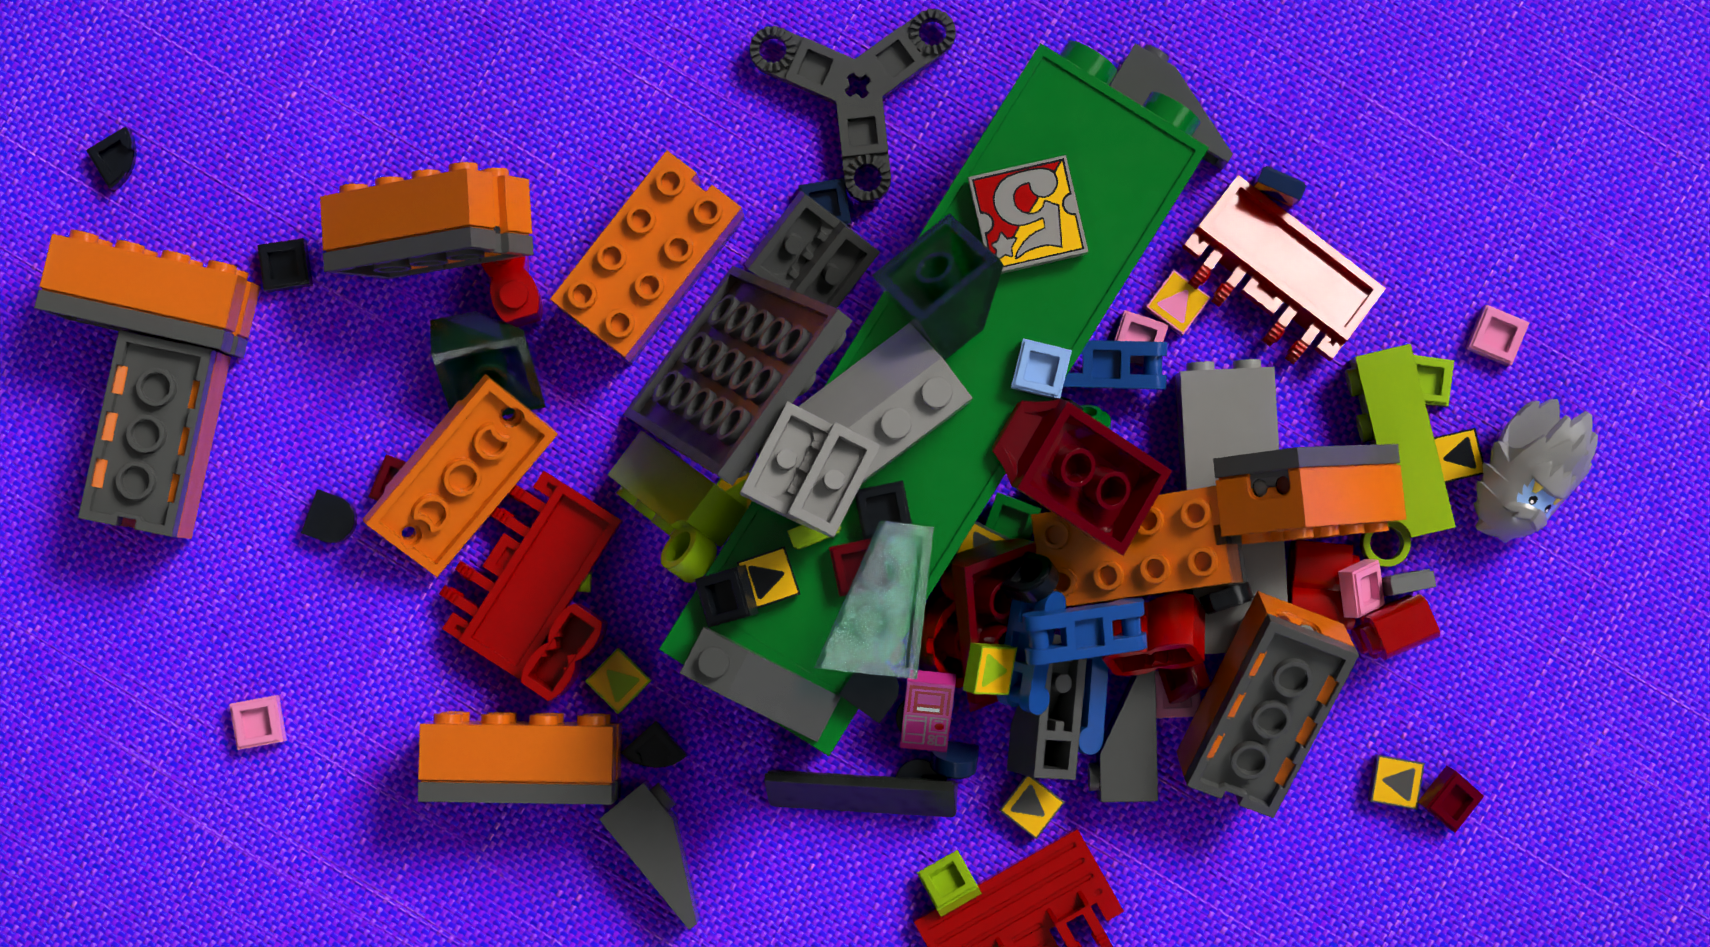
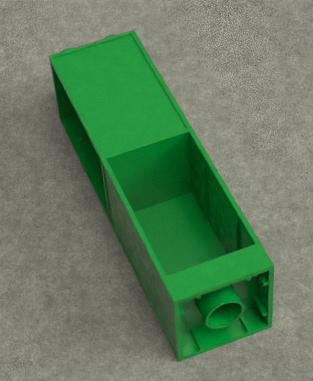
[659,40,1209,756]

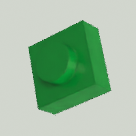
[985,492,1042,540]

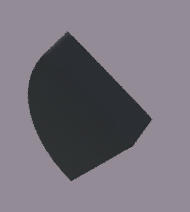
[86,126,137,192]
[621,721,688,768]

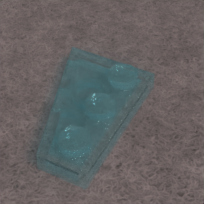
[814,521,934,679]

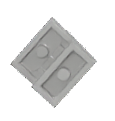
[740,401,881,538]

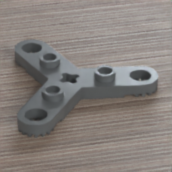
[750,9,956,203]

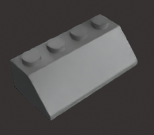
[757,323,973,485]

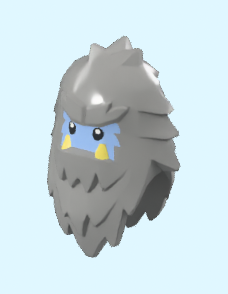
[1473,399,1598,543]

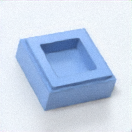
[1010,338,1072,400]

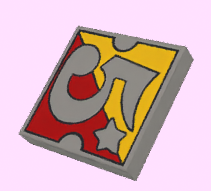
[968,155,1088,276]

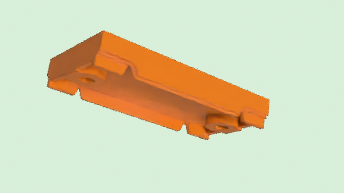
[363,374,558,577]

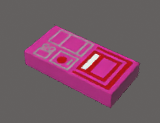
[900,669,956,752]

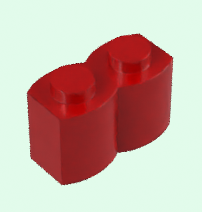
[481,256,543,330]
[1287,540,1360,630]
[1102,591,1205,676]
[1351,594,1440,660]
[521,603,608,701]

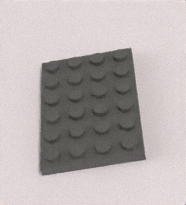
[623,266,852,486]

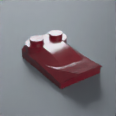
[992,399,1172,556]
[941,538,1036,713]

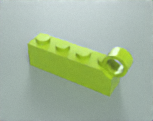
[1345,344,1456,567]
[608,430,747,583]

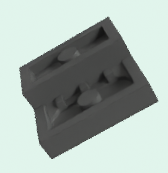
[745,191,880,308]

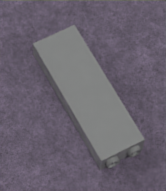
[1175,359,1288,654]

